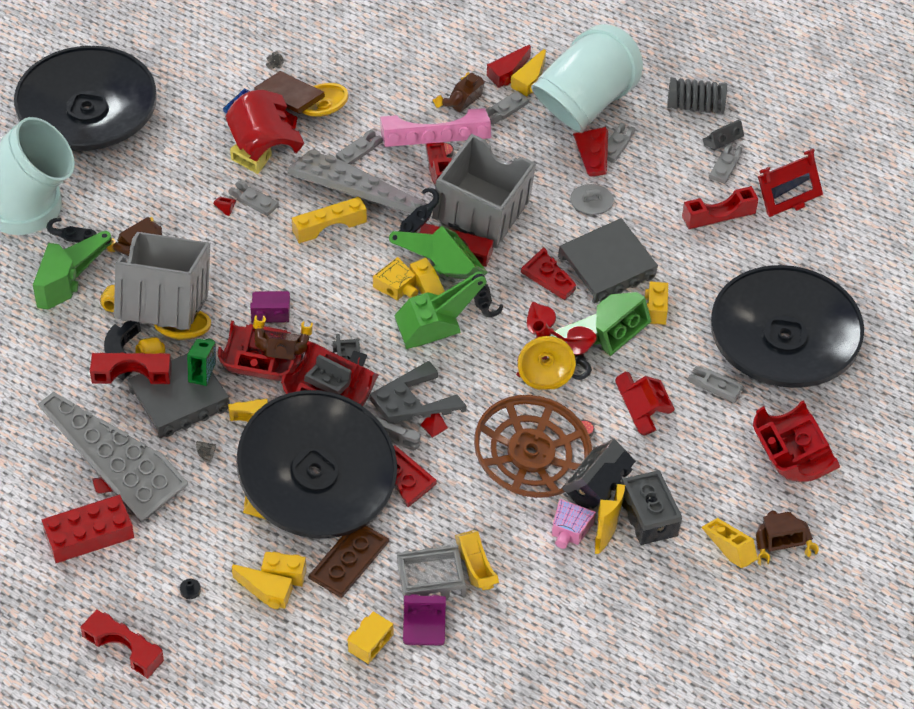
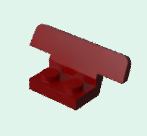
[615,371,675,435]

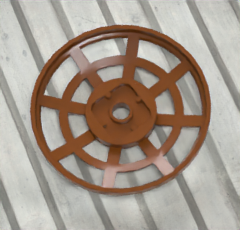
[474,395,592,498]

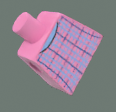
[552,499,596,549]

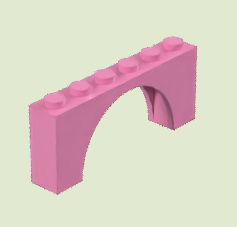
[380,108,491,147]

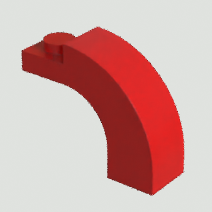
[426,142,452,184]

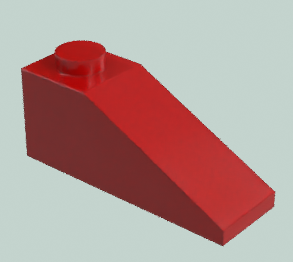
[487,45,531,88]

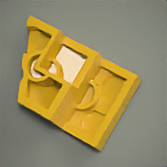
[595,484,625,554]

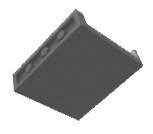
[558,218,658,303]
[127,353,230,438]

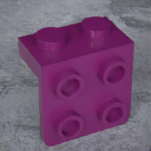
[250,291,290,323]
[403,594,446,646]

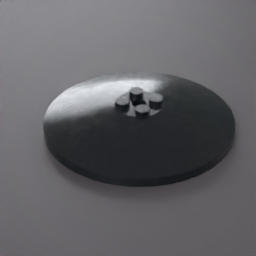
[14,46,157,151]
[711,265,864,388]
[236,390,397,539]

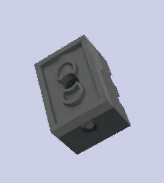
[562,439,636,509]
[621,470,682,545]

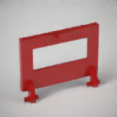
[758,148,823,217]

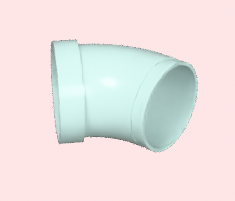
[531,24,643,133]
[0,117,75,235]

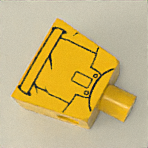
[373,257,419,300]

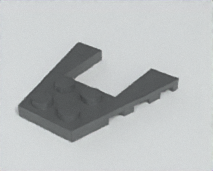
[370,361,467,423]

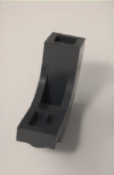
[104,321,141,380]

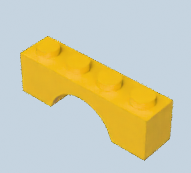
[291,197,367,243]

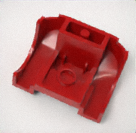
[225,90,305,161]
[218,320,303,381]
[281,341,379,406]
[753,400,840,482]

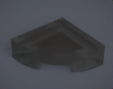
[196,441,216,463]

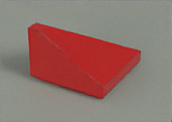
[213,196,237,216]
[420,413,448,438]

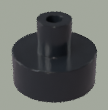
[180,579,201,599]

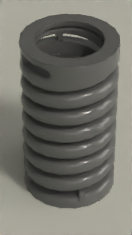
[667,77,727,114]

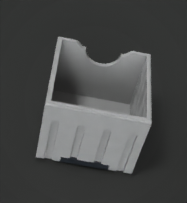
[432,134,536,248]
[114,232,211,330]

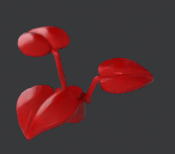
[516,302,597,377]

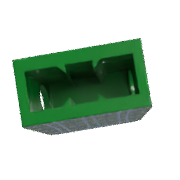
[187,338,216,386]

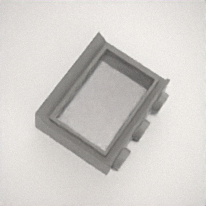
[397,545,466,599]

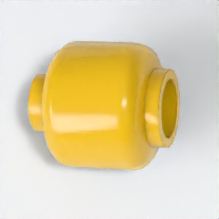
[100,285,115,312]
[135,337,165,354]

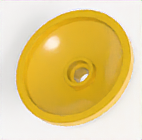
[302,83,349,117]
[154,311,211,340]
[517,336,576,390]

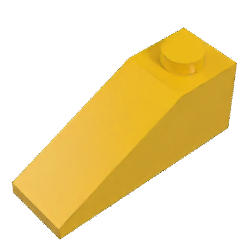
[511,49,546,97]
[410,258,445,295]
[702,518,758,568]
[232,564,293,609]

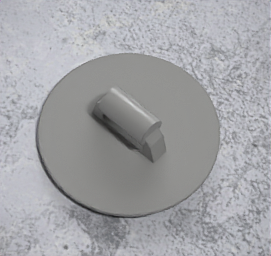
[570,184,614,215]

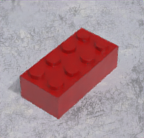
[41,494,134,563]

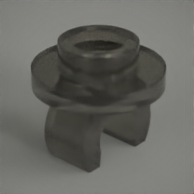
[266,51,284,69]

